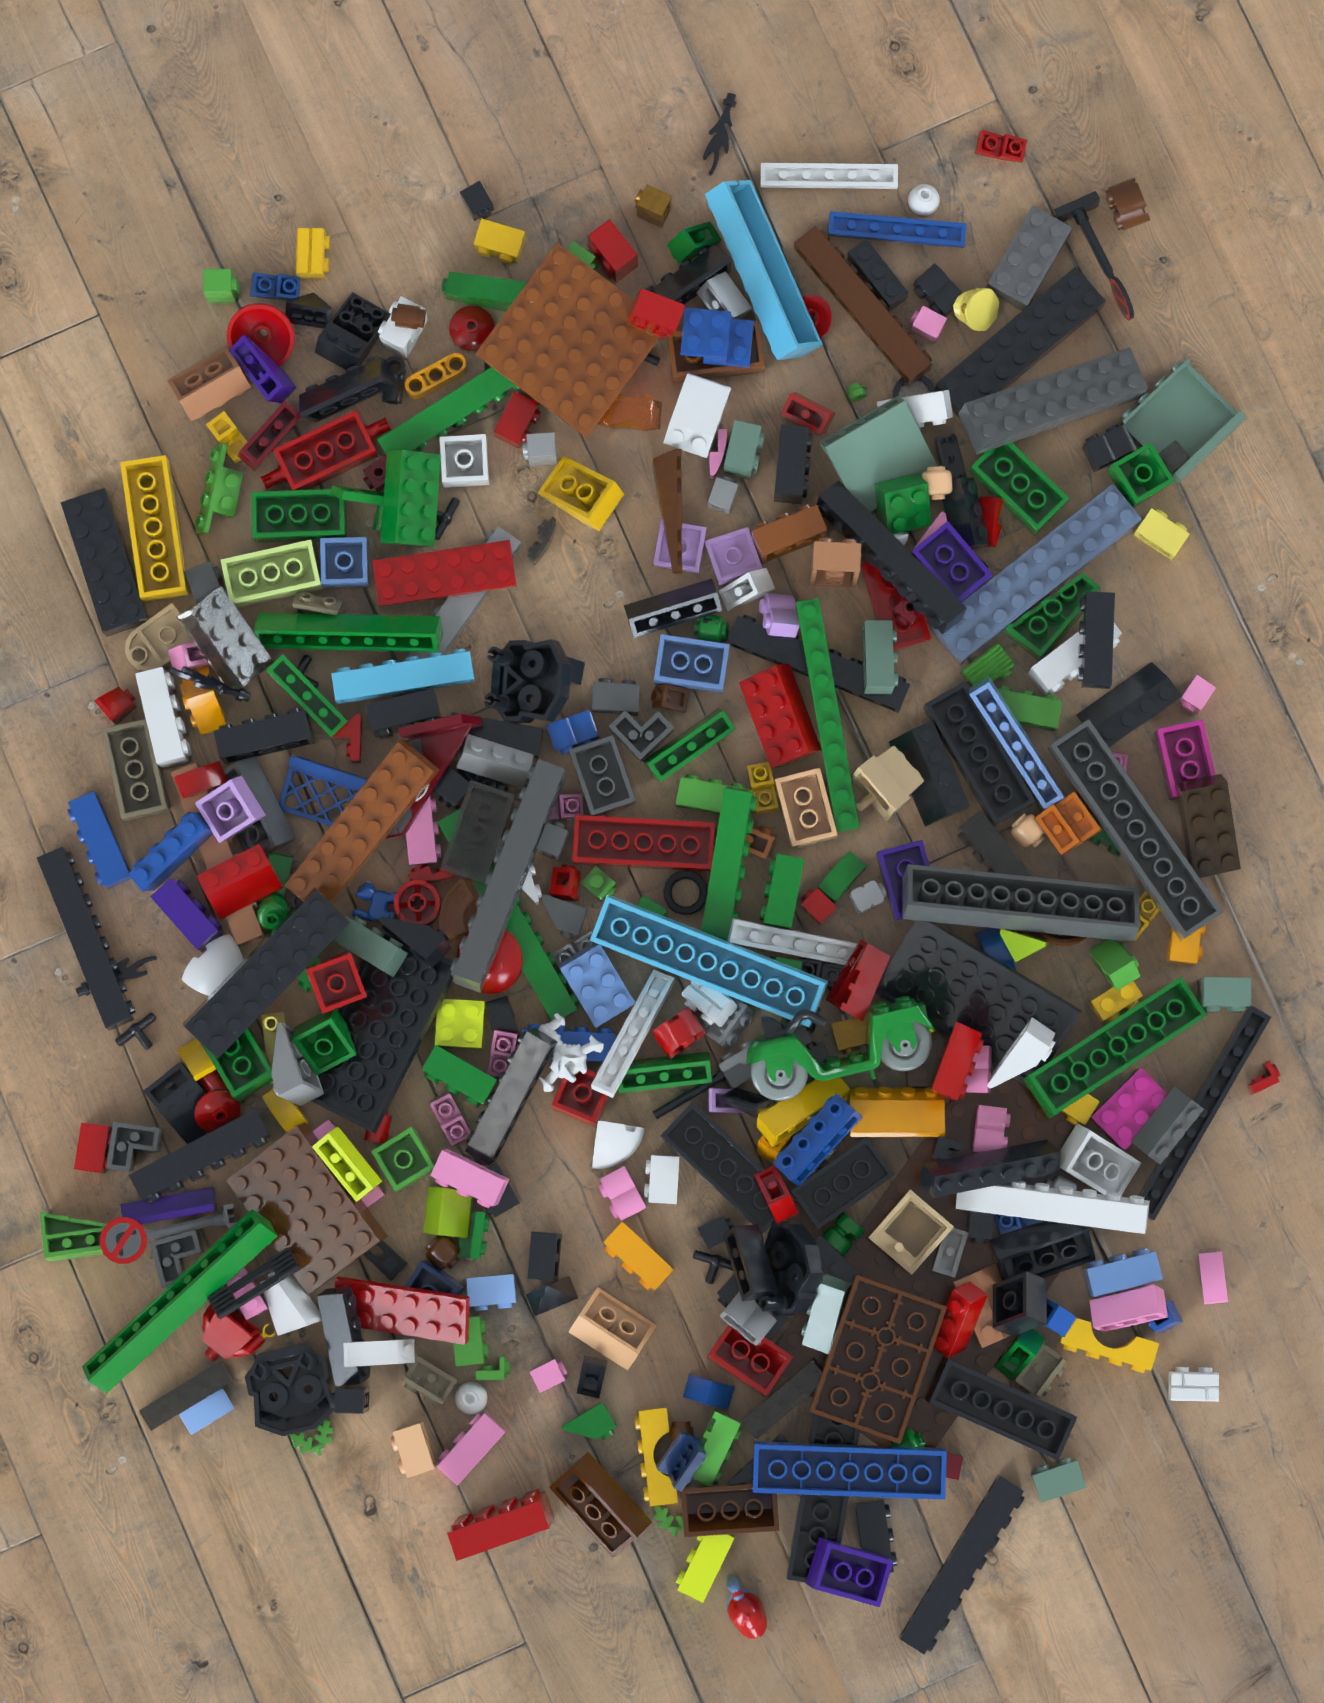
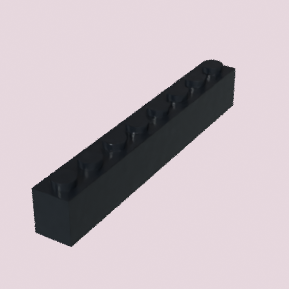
[816,481,967,634]
[727,615,910,713]
[37,847,136,1031]
[899,1475,1025,1654]

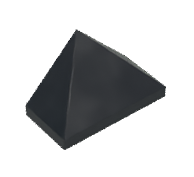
[285,292,332,329]
[721,1088,772,1118]
[526,1277,578,1316]

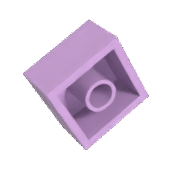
[195,775,266,843]

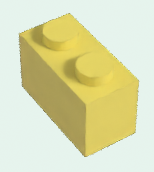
[1134,508,1190,561]

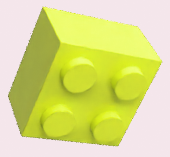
[435,999,486,1049]

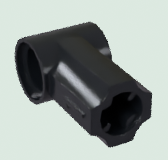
[382,356,406,405]

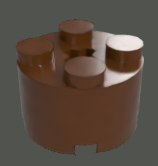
[1105,178,1150,231]

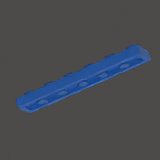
[828,211,967,248]

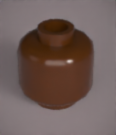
[425,1235,460,1270]

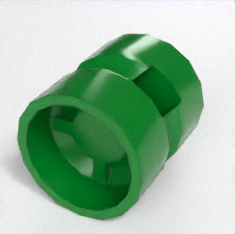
[822,1212,866,1256]

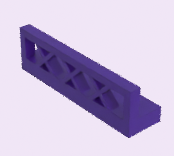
[120,1188,217,1225]

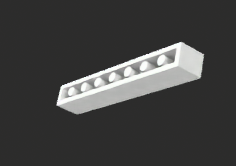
[956,1180,1150,1234]

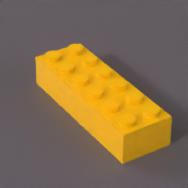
[120,455,189,602]

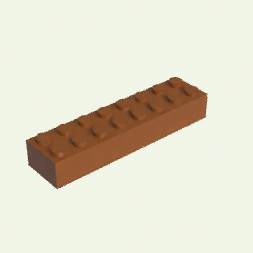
[284,740,440,905]

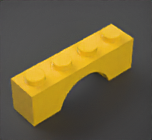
[1058,1318,1159,1373]
[634,1407,678,1506]

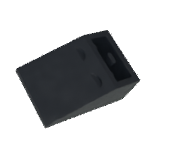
[314,292,391,370]
[143,1062,222,1144]

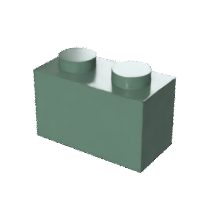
[1030,1456,1087,1503]

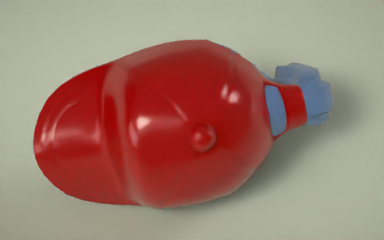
[726,1574,767,1639]

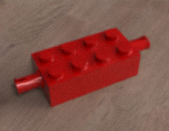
[260,410,391,490]

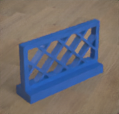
[279,756,368,826]

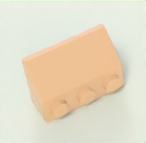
[569,1287,657,1371]

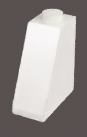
[260,1272,322,1336]

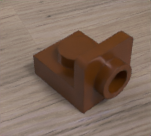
[651,684,690,713]

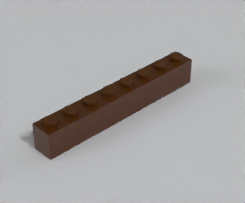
[794,226,932,386]

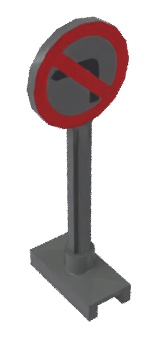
[100,1203,237,1264]

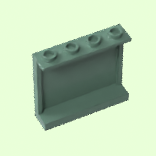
[1120,358,1247,484]
[819,396,938,514]

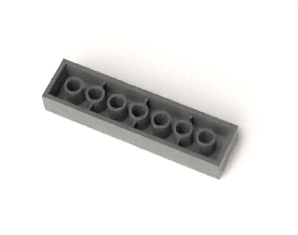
[959,347,1148,455]

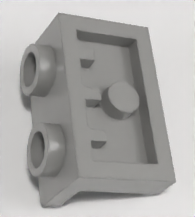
[702,995,755,1051]

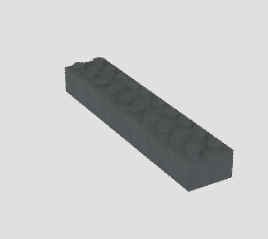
[1048,719,1223,941]
[450,759,565,993]
[902,864,1140,942]

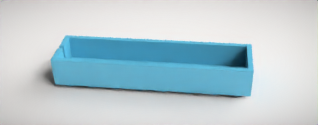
[705,180,823,360]

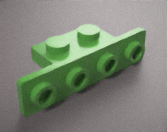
[195,443,243,535]

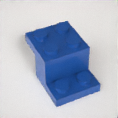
[680,307,754,368]

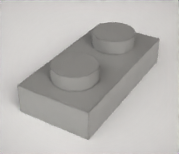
[932,1228,968,1278]

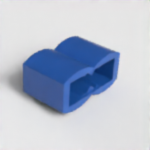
[546,710,600,755]

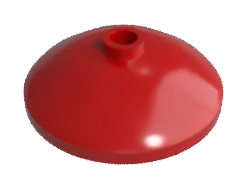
[226,303,295,367]
[457,930,523,994]

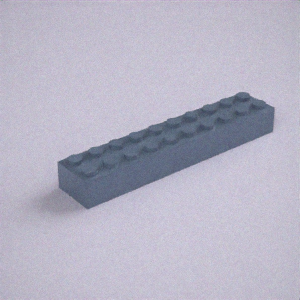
[931,484,1142,665]

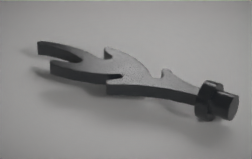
[703,93,737,176]
[169,666,251,702]
[75,956,157,997]

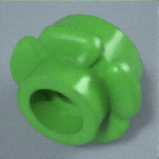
[845,382,867,402]

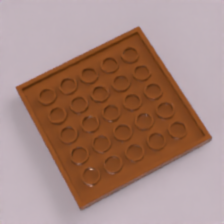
[475,243,660,438]

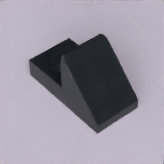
[577,1355,608,1398]

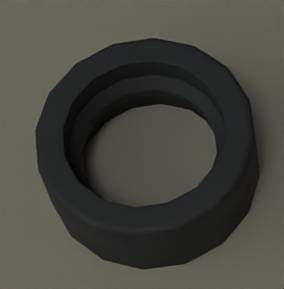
[664,870,708,915]

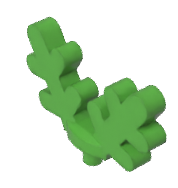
[290,1420,334,1456]
[653,1506,683,1537]

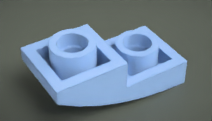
[179,1388,234,1435]

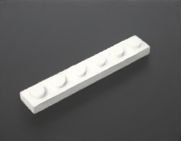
[760,163,898,189]
[727,918,858,965]
[591,969,675,1098]

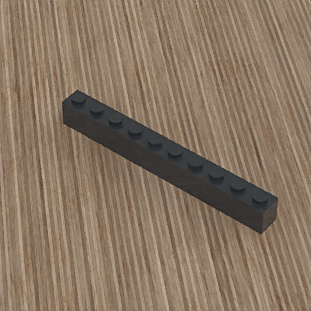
[1138,1005,1271,1221]

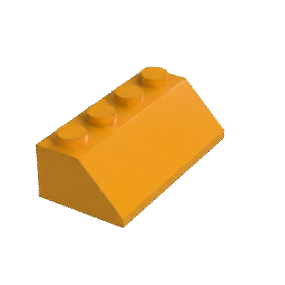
[849,1086,945,1137]

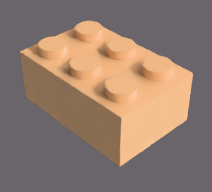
[774,768,837,849]

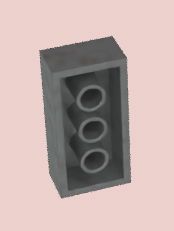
[986,205,1072,311]

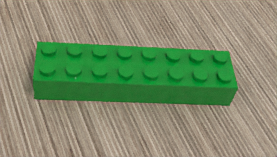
[1023,976,1207,1119]

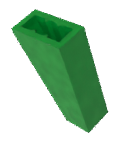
[441,272,527,312]

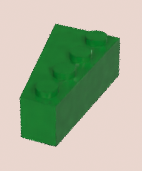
[1005,573,1101,661]

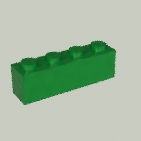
[266,654,348,737]
[643,708,736,782]
[618,1051,712,1093]

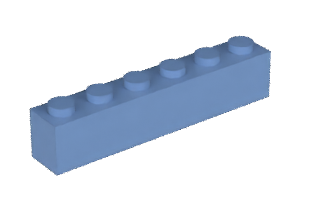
[969,676,1064,809]

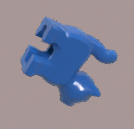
[352,881,396,922]

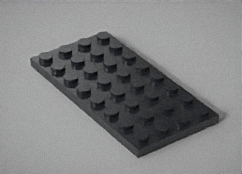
[875,920,1082,1084]
[311,927,454,1134]

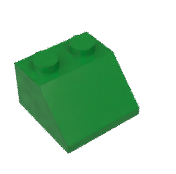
[1106,442,1175,508]
[292,1009,357,1075]

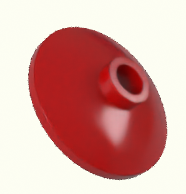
[802,295,832,339]
[449,306,495,351]
[194,1089,240,1132]

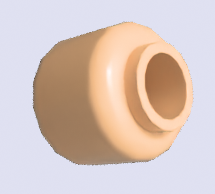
[922,466,952,500]
[1011,813,1045,848]

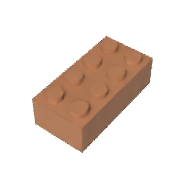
[810,538,861,588]

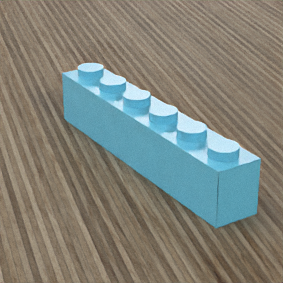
[331,649,475,704]

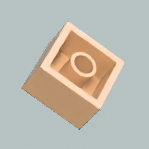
[390,1421,437,1478]

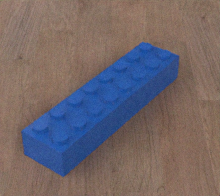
[753,1441,947,1500]

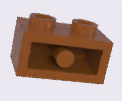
[746,825,777,859]

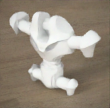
[539,1013,604,1092]

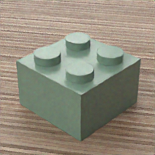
[724,420,765,480]
[1197,977,1251,1013]

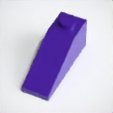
[229,335,297,403]

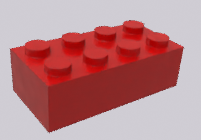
[739,663,822,769]

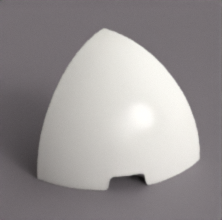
[182,934,243,996]
[592,1121,645,1169]

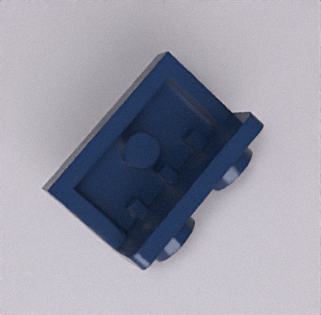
[656,1431,707,1491]

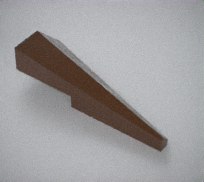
[652,449,682,574]

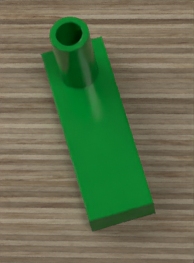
[331,485,384,532]

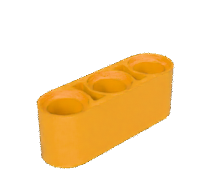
[405,353,467,400]

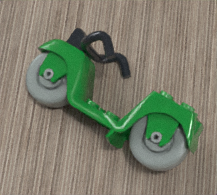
[746,996,934,1101]

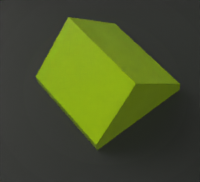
[1000,929,1050,962]
[423,1186,473,1238]

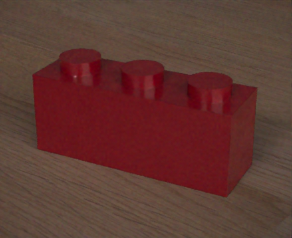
[237,401,301,471]

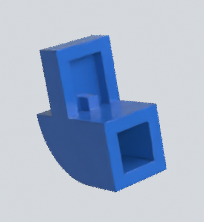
[975,928,1016,970]

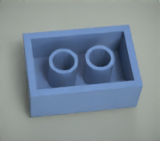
[654,634,730,694]
[557,942,636,1028]
[1082,1248,1163,1297]

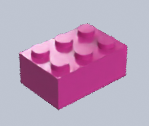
[1154,720,1216,800]
[1089,1068,1168,1151]

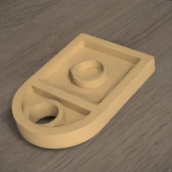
[125,603,200,671]

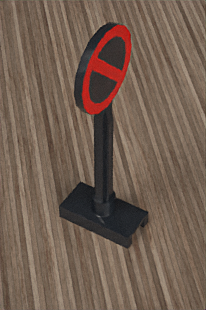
[1053,191,1134,321]

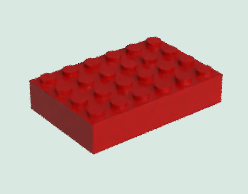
[447,1489,554,1561]

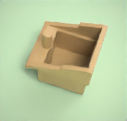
[851,746,924,822]
[868,1190,954,1275]

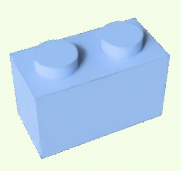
[466,1274,517,1311]

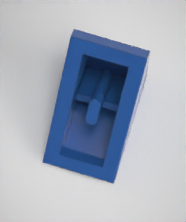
[683,1374,734,1410]

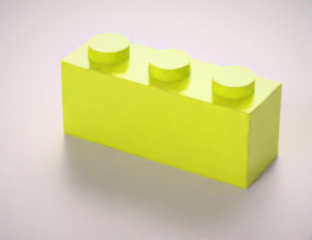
[312,1127,382,1202]
[675,1534,734,1603]

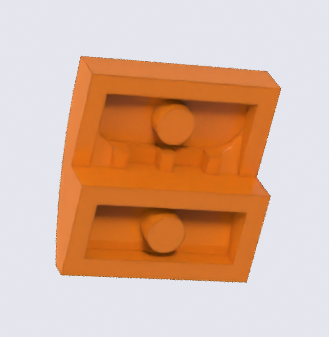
[1035,791,1102,855]

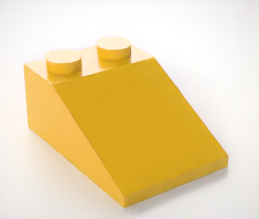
[538,456,624,531]

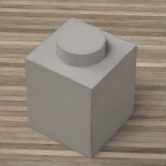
[707,476,738,514]

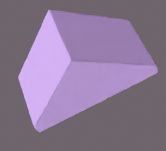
[709,1088,745,1113]

